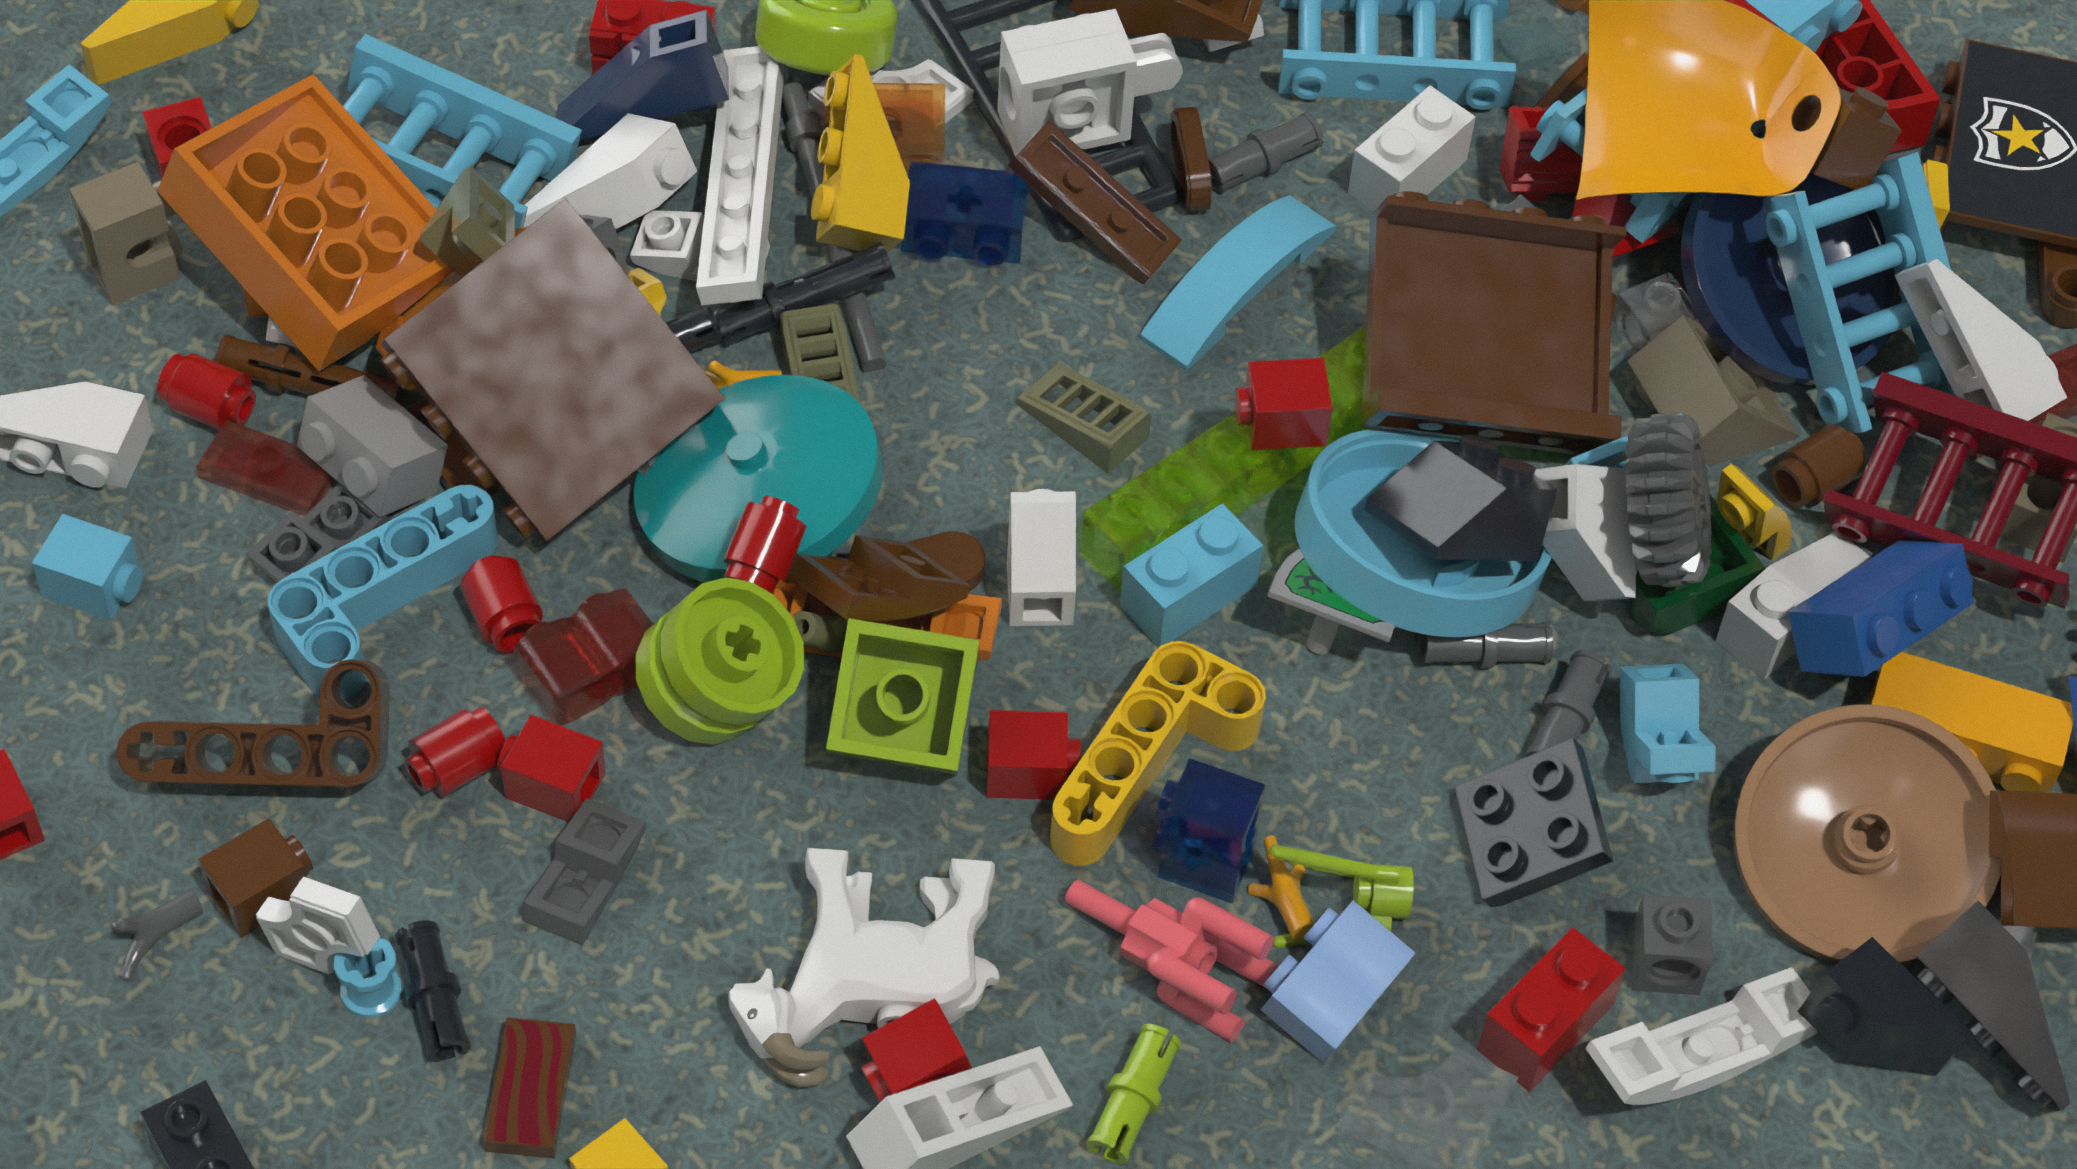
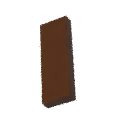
[1008,120,1182,284]

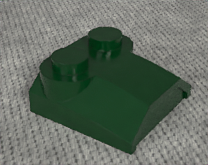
[1628,494,1765,634]

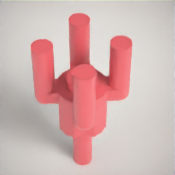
[1065,879,1279,1043]

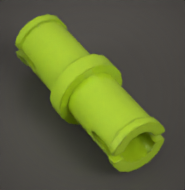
[1086,1024,1182,1165]

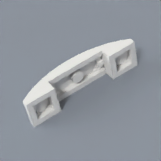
[1585,967,1818,1105]

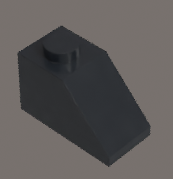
[1797,937,1973,1076]

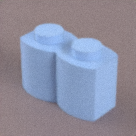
[1261,900,1416,1063]

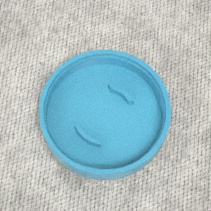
[1295,429,1551,637]

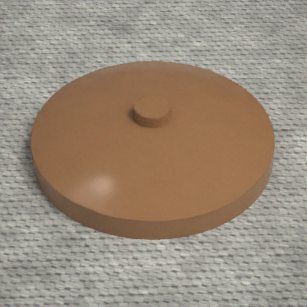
[1733,705,2002,966]

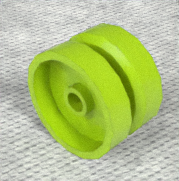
[636,577,804,745]

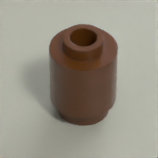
[1771,424,1866,508]

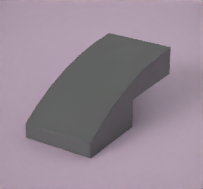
[522,798,646,945]

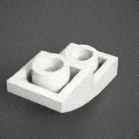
[630,210,770,281]

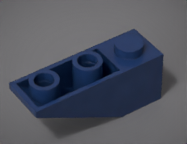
[557,10,729,142]

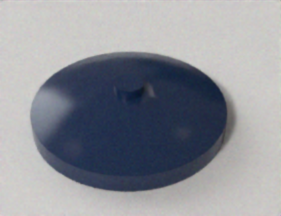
[1681,170,1902,386]

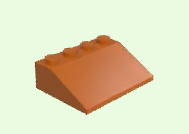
[157,74,453,371]

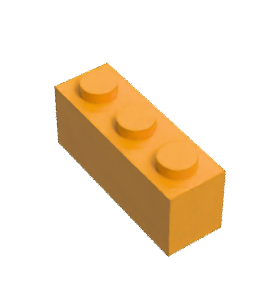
[1868,652,2074,793]

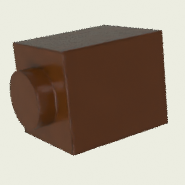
[198,818,313,938]

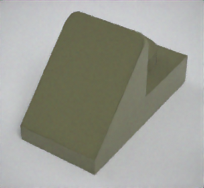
[420,165,515,276]

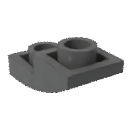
[246,483,389,583]

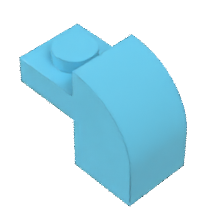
[1620,664,1716,783]

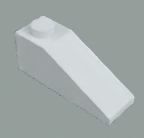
[524,113,697,229]
[1894,259,2067,421]
[1716,532,1872,680]
[846,1046,1073,1169]

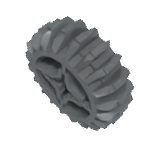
[1625,413,1712,588]

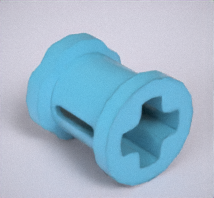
[334,938,402,1018]

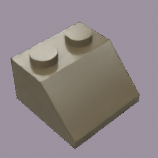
[1628,315,1800,466]

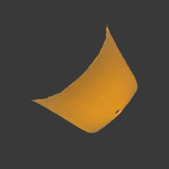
[1576,0,1841,200]

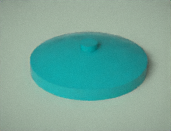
[634,375,884,582]

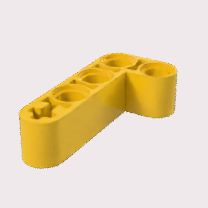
[1050,641,1266,866]

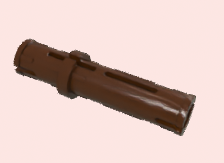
[215,334,406,405]

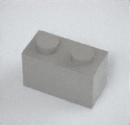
[297,375,448,517]

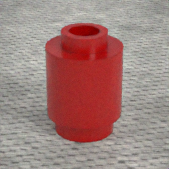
[157,353,256,432]
[724,495,807,594]
[460,555,543,653]
[404,707,506,798]

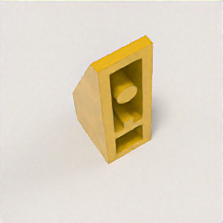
[80,0,259,85]

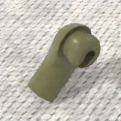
[793,611,873,654]

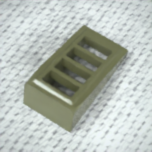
[779,304,861,404]
[1017,363,1151,474]

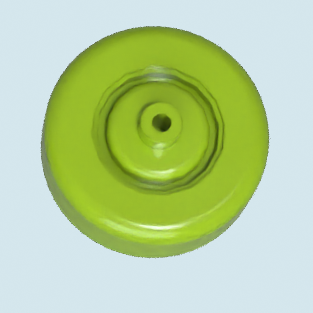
[755,0,898,75]

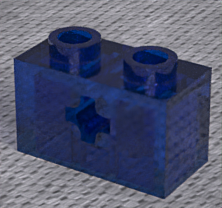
[901,161,1029,265]
[1151,758,1266,904]

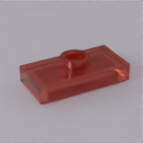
[196,420,336,516]

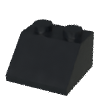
[1364,435,1557,561]

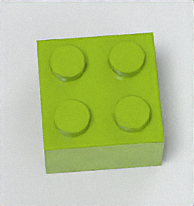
[826,618,980,775]

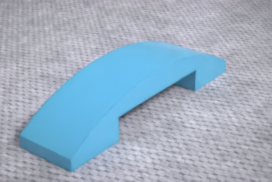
[0,64,112,217]
[1140,195,1337,371]

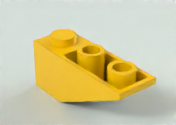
[811,54,910,253]

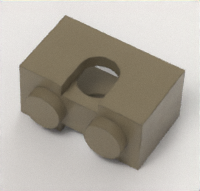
[69,162,183,306]

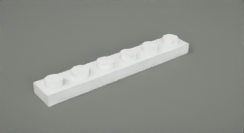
[696,46,785,305]

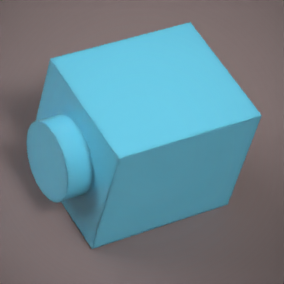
[32,514,143,620]

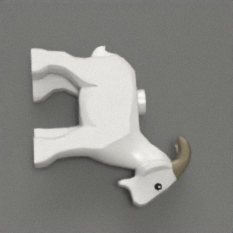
[728,848,1000,1087]

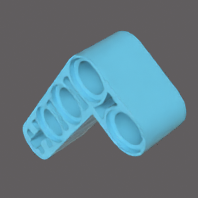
[268,485,498,700]

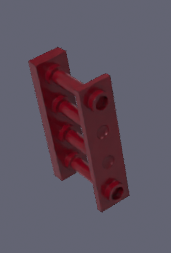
[1823,371,2077,609]

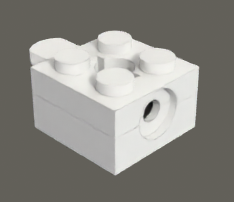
[998,9,1183,157]

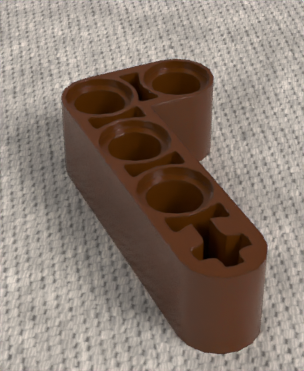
[116,659,390,787]

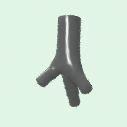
[111,890,203,982]

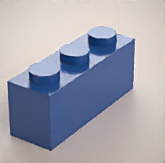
[1788,540,1974,677]

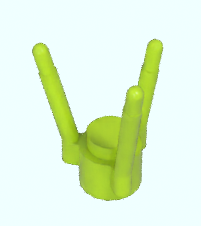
[1269,845,1414,949]

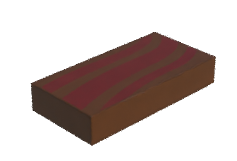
[483,1017,577,1159]

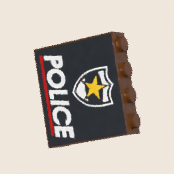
[1930,39,2077,248]

